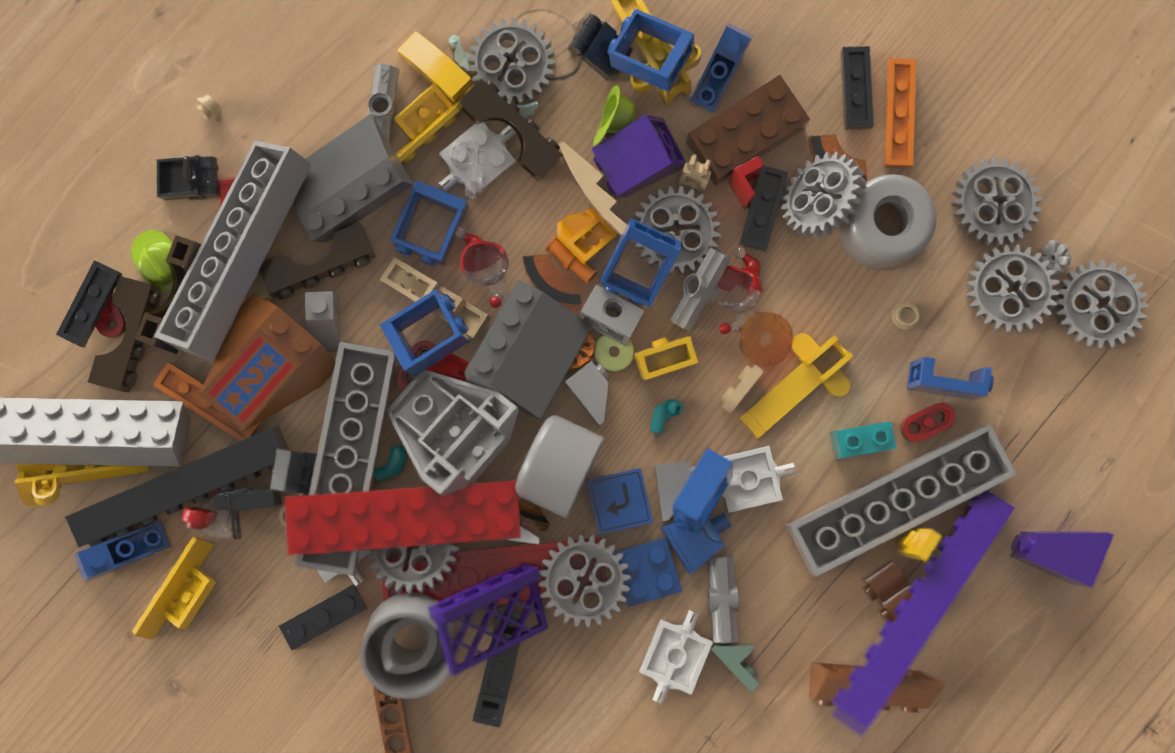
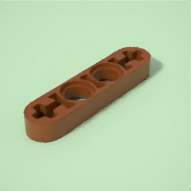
[373,686,413,753]

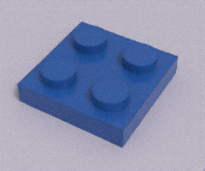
[613,537,682,607]

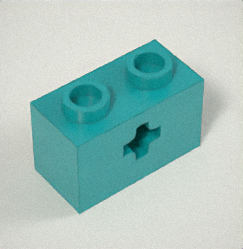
[830,421,897,459]

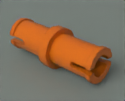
[545,236,598,284]

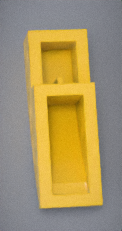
[397,32,473,104]

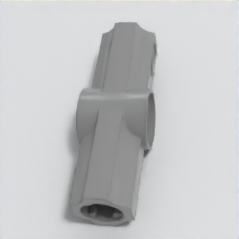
[368,64,400,143]
[670,248,731,331]
[708,556,739,643]

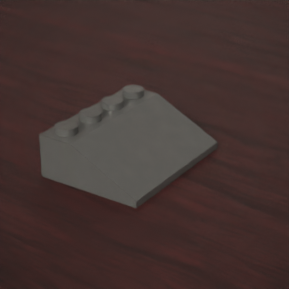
[294,114,414,243]
[465,280,592,421]

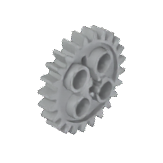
[468,17,556,105]
[781,152,866,239]
[951,157,1043,246]
[635,186,721,275]
[966,244,1060,334]
[1054,260,1149,350]
[539,534,631,628]
[367,543,459,595]

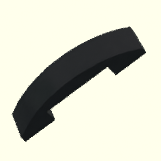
[472,609,523,728]

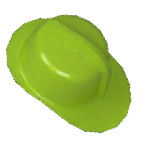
[593,85,636,146]
[131,230,173,291]

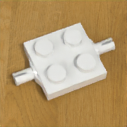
[439,122,516,197]
[723,446,796,513]
[639,610,713,704]

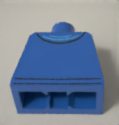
[661,512,732,575]

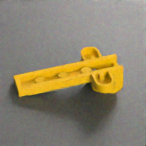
[610,0,701,105]
[739,333,854,439]
[15,464,150,506]

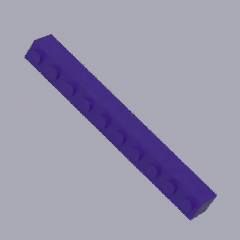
[831,490,1014,737]

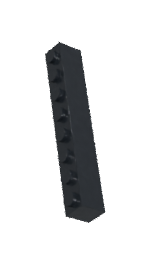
[65,425,290,547]

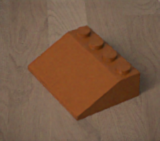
[809,662,945,713]

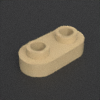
[720,364,764,414]

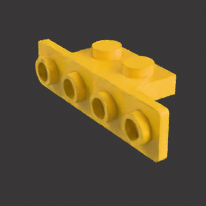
[393,83,473,164]
[132,536,216,639]

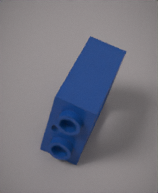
[608,8,695,92]
[390,180,469,267]
[600,218,681,307]
[380,289,470,377]
[672,448,733,535]

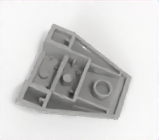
[386,370,519,496]

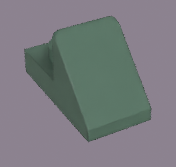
[710,643,760,692]

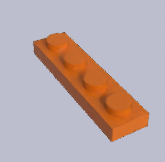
[884,58,917,168]
[153,362,263,441]

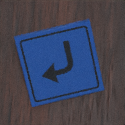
[587,468,653,535]

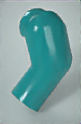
[650,399,683,434]
[375,445,408,482]

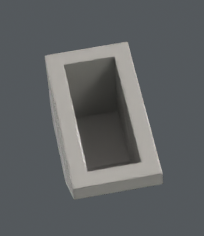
[305,291,340,351]
[565,361,609,427]
[654,461,695,521]

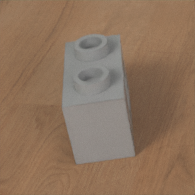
[579,285,645,346]

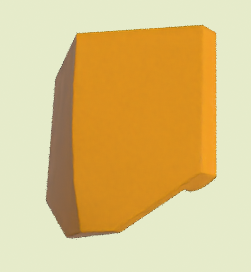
[557,208,618,264]

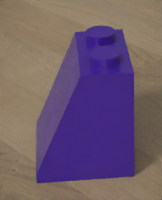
[592,114,687,197]
[1010,531,1114,588]

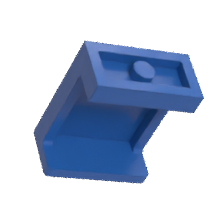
[907,357,994,400]

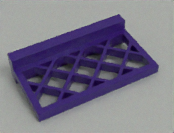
[428,563,548,676]

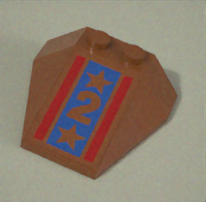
[199,293,336,432]

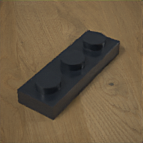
[841,46,874,129]
[739,165,788,252]
[56,260,123,348]
[279,584,368,651]

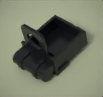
[568,14,634,81]
[157,155,219,200]
[270,449,317,495]
[212,488,282,540]

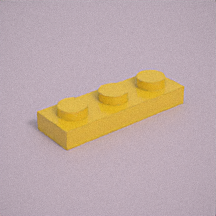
[896,528,942,561]

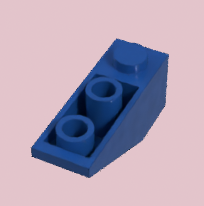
[690,24,754,113]
[75,521,171,583]

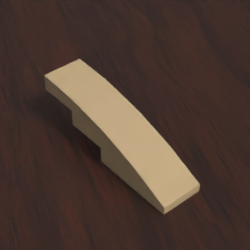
[559,141,627,237]
[380,257,491,341]

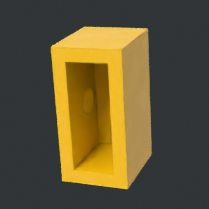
[633,336,698,380]

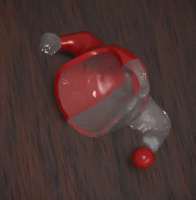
[455,227,509,308]
[715,247,763,335]

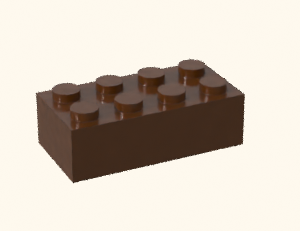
[686,75,811,186]

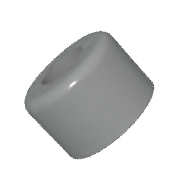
[839,174,937,270]
[515,415,604,519]
[360,592,456,699]

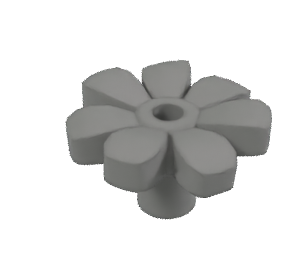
[1039,240,1071,275]

